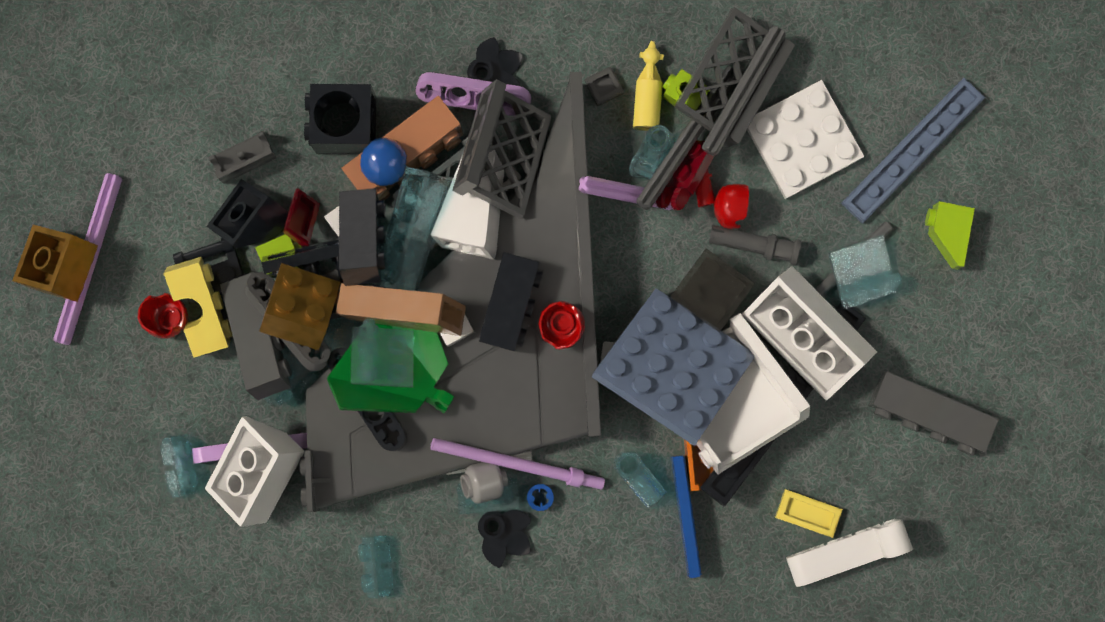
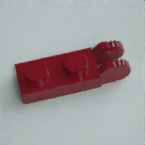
[655,140,715,210]

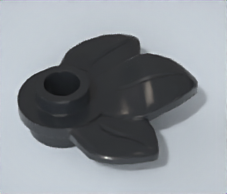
[467,37,522,86]
[478,510,531,568]

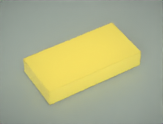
[775,489,843,538]

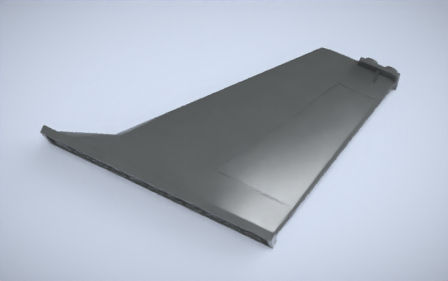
[300,72,601,512]

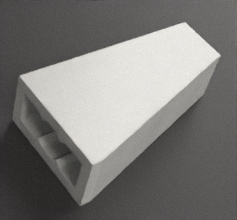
[431,143,504,260]

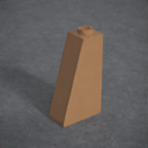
[335,283,466,336]

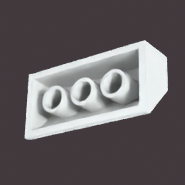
[741,266,877,401]

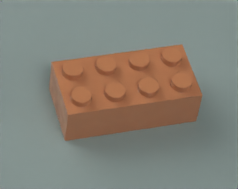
[341,95,463,200]

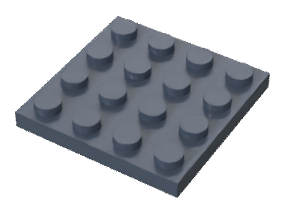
[592,289,755,446]

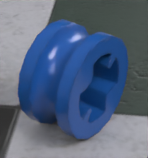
[527,484,554,511]

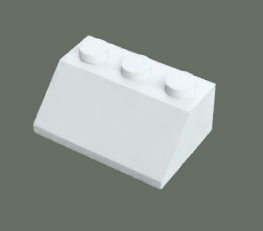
[205,416,305,527]

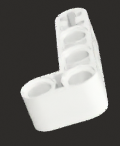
[786,519,913,587]

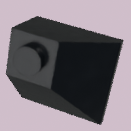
[206,179,289,248]

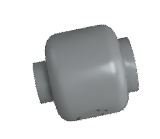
[460,462,508,504]

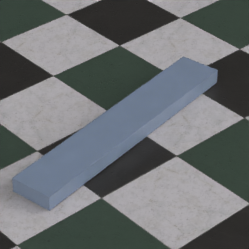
[841,78,985,223]

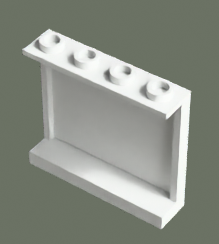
[690,313,810,475]

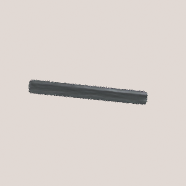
[702,26,786,156]

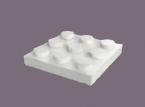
[747,80,864,200]

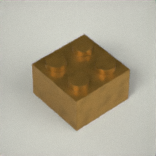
[12,225,98,302]
[259,263,340,350]

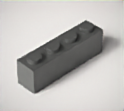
[220,272,292,400]
[868,372,999,456]

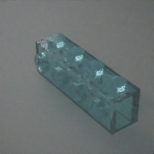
[372,166,450,291]

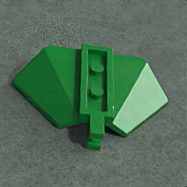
[327,322,454,414]

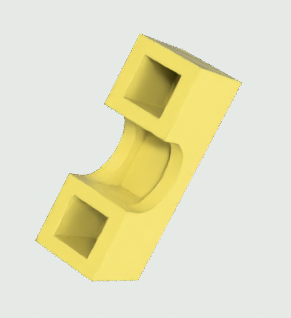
[164,257,233,358]

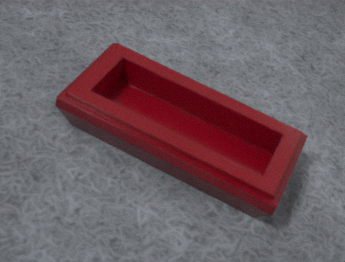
[283,188,320,246]

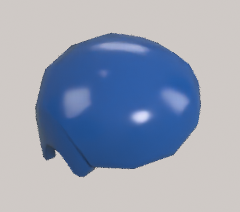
[360,137,407,186]

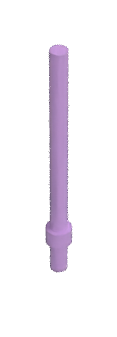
[431,438,605,490]

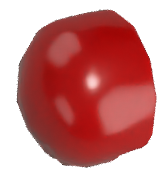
[714,184,749,229]
[138,293,188,339]
[538,301,585,350]

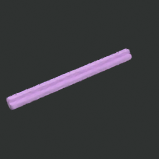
[54,173,122,345]

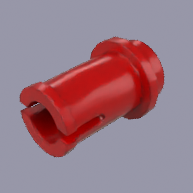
[695,169,715,207]

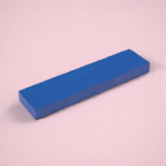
[671,455,702,578]

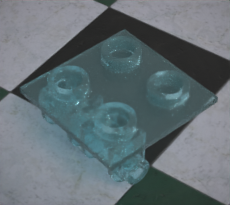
[829,235,902,310]
[351,319,413,388]

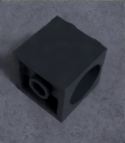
[304,84,376,154]

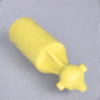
[633,41,664,131]

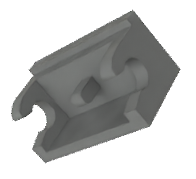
[208,131,277,184]

